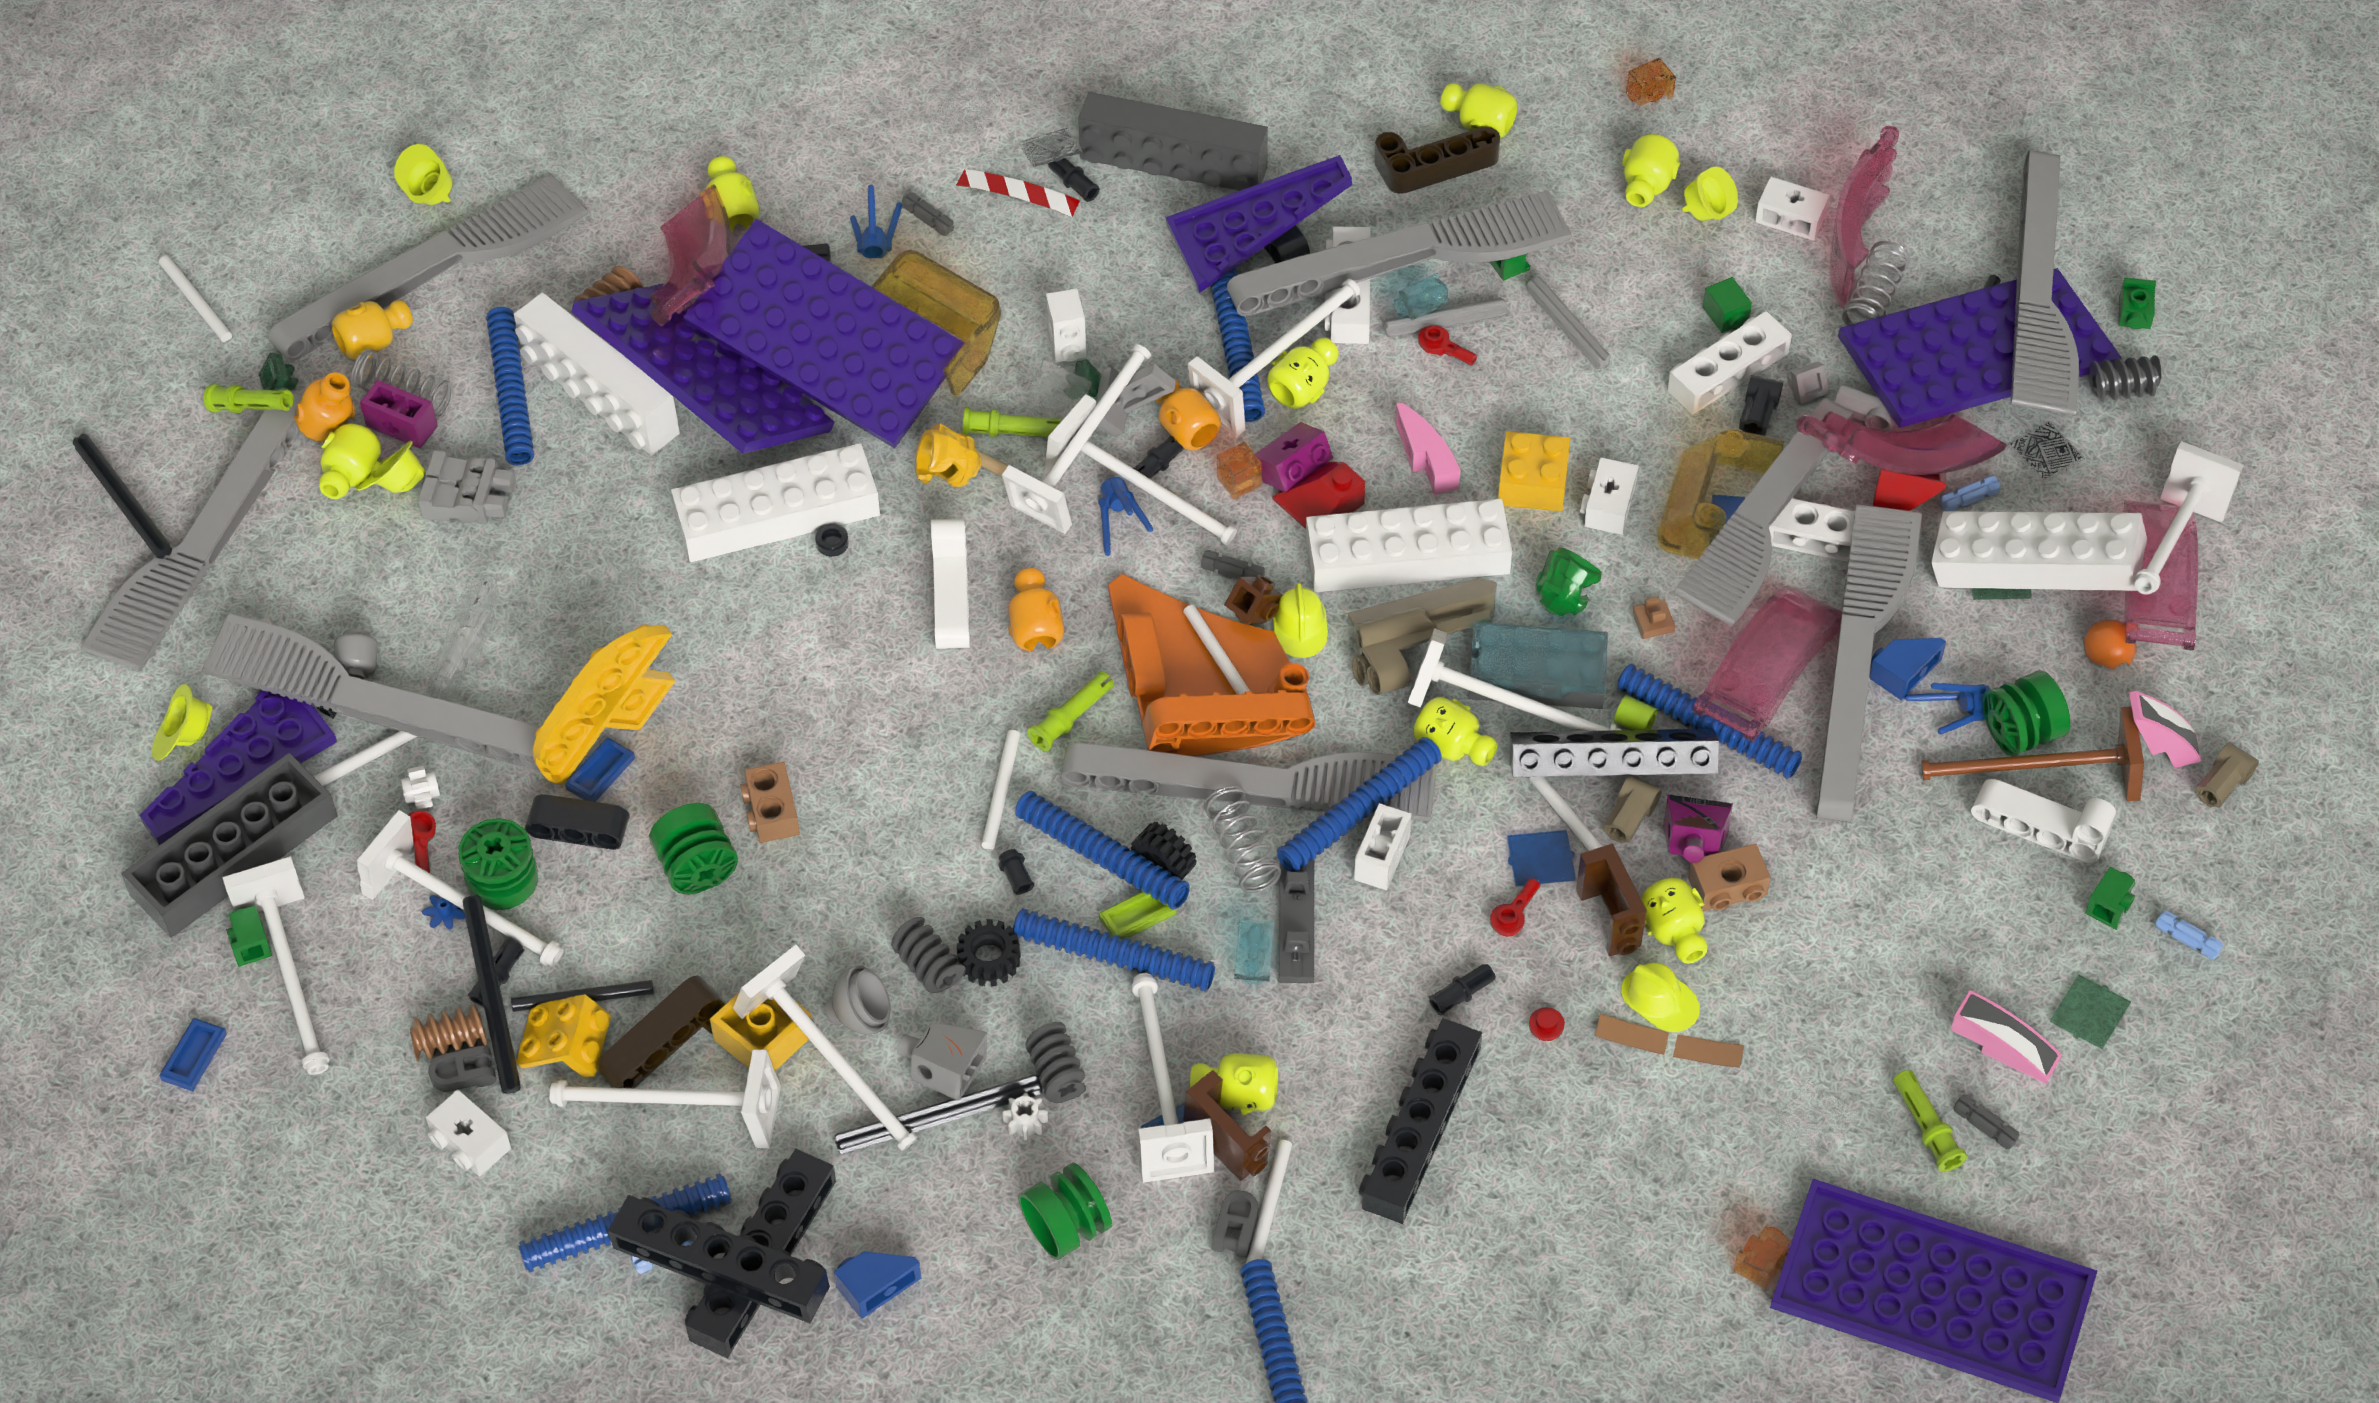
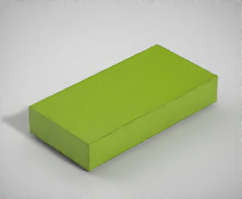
[1099,891,1176,940]

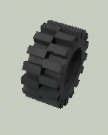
[1131,822,1197,881]
[956,919,1021,987]

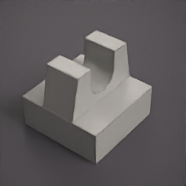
[1787,361,1829,404]

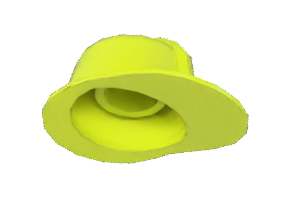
[394,144,453,205]
[1681,166,1738,221]
[355,440,425,493]
[1273,583,1328,658]
[152,684,212,761]
[1621,963,1700,1032]

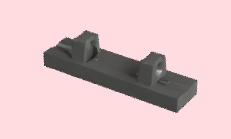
[1279,859,1315,983]

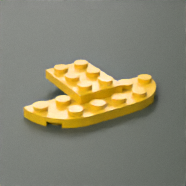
[533,624,675,785]

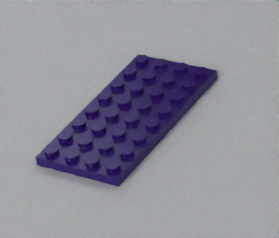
[683,219,967,449]
[1838,268,2122,428]
[571,284,835,454]
[1770,1179,2098,1403]

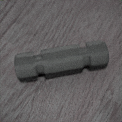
[902,192,954,236]
[1201,550,1265,579]
[1954,1094,2020,1149]

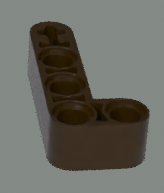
[1374,127,1500,194]
[595,975,727,1088]

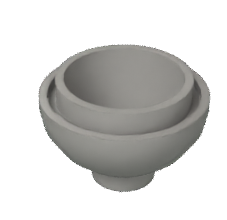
[825,965,891,1035]

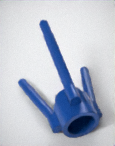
[850,184,902,259]
[1098,477,1153,556]
[1905,683,1991,735]

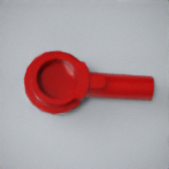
[1418,325,1477,366]
[408,811,436,873]
[1490,878,1540,937]

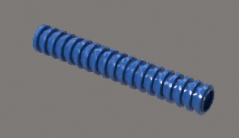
[1211,268,1265,422]
[486,307,535,465]
[1617,664,1802,779]
[1277,737,1442,872]
[1015,791,1190,910]
[1013,908,1215,992]
[518,1173,732,1273]
[1240,1259,1307,1403]

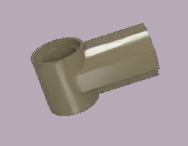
[2195,742,2259,808]
[1603,775,1662,844]

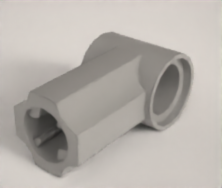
[1835,385,1895,435]

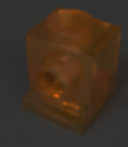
[1626,57,1676,106]
[1734,1226,1791,1289]

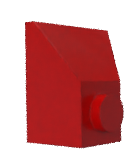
[1872,458,1946,511]
[1273,462,1365,529]

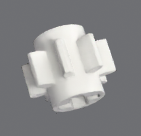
[400,765,440,810]
[1003,1093,1048,1140]

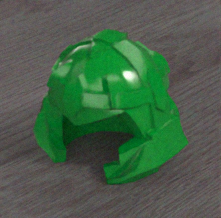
[1535,547,1602,616]

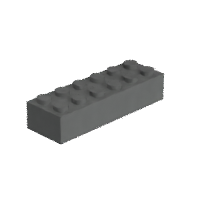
[1078,92,1268,191]
[121,753,338,938]

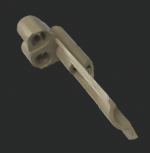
[1347,578,1497,695]

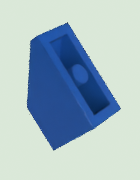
[1869,638,1946,701]
[834,1251,922,1319]

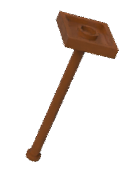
[1921,706,2144,801]

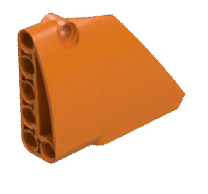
[1108,573,1316,757]

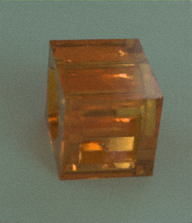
[1217,441,1262,500]

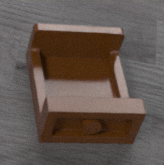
[1576,843,1647,957]
[1183,1070,1272,1181]

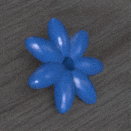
[422,895,465,930]

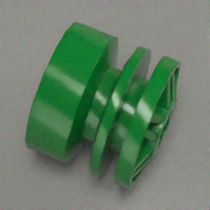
[1982,670,2071,757]
[649,802,738,895]
[458,818,538,910]
[1018,1162,1112,1261]

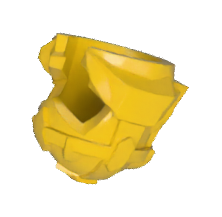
[915,423,981,488]

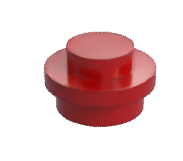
[1529,1007,1565,1041]

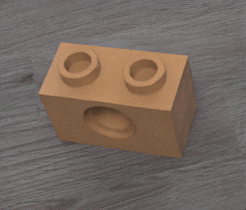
[1688,844,1771,911]

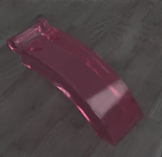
[1829,126,1899,309]
[650,184,732,326]
[1796,412,2007,475]
[2123,500,2198,651]
[1693,585,1842,742]

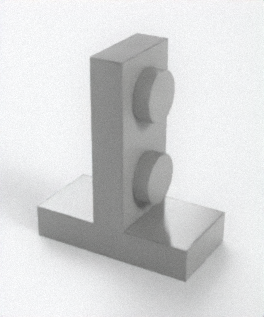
[1096,364,1176,437]

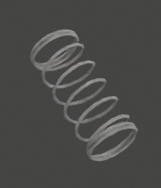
[1842,241,1910,326]
[351,349,454,420]
[1204,786,1281,893]

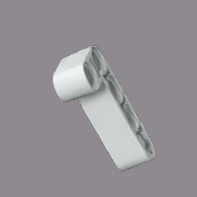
[931,518,970,649]
[1971,779,2116,863]

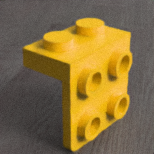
[516,994,612,1078]

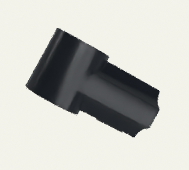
[1739,375,1783,438]

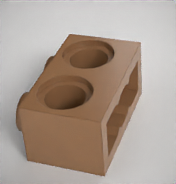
[740,761,800,843]

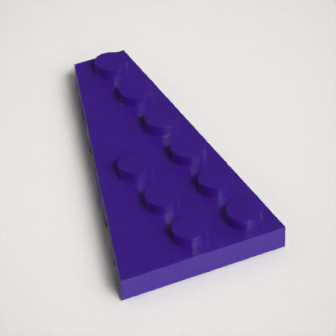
[1165,155,1352,293]
[140,690,337,845]

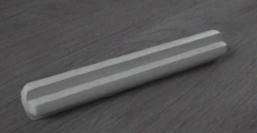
[1527,277,1611,369]
[1384,297,1507,337]

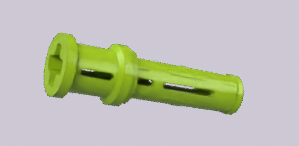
[203,384,294,413]
[962,407,1061,438]
[1027,671,1114,752]
[1893,1070,1968,1172]

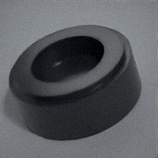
[815,524,849,557]

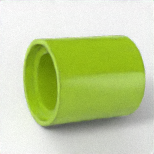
[1614,695,1658,730]

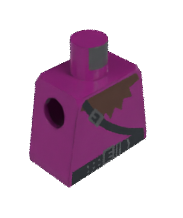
[1663,794,1733,863]

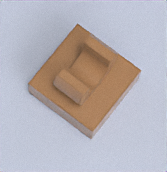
[1632,596,1675,639]

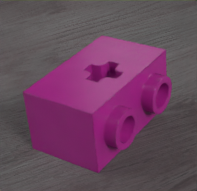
[360,380,438,449]
[1252,422,1333,492]

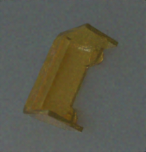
[871,250,1002,398]
[1657,429,1784,560]

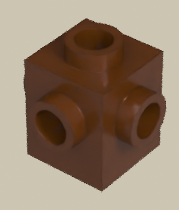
[1224,575,1283,625]

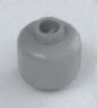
[334,629,378,679]

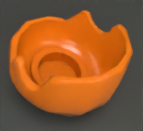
[2083,619,2137,670]

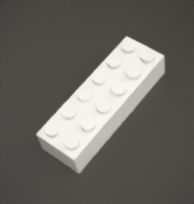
[514,292,680,456]
[671,443,880,562]
[1306,499,1512,592]
[1931,511,2147,591]

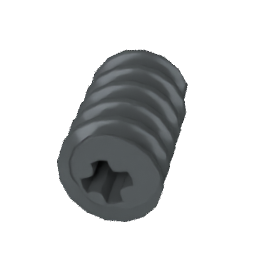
[2089,355,2161,401]
[891,917,966,993]
[1025,1022,1086,1104]

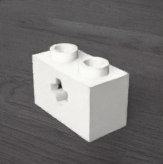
[1755,177,1830,241]
[1046,288,1086,363]
[1580,458,1639,535]
[1354,803,1412,890]
[426,1090,511,1177]

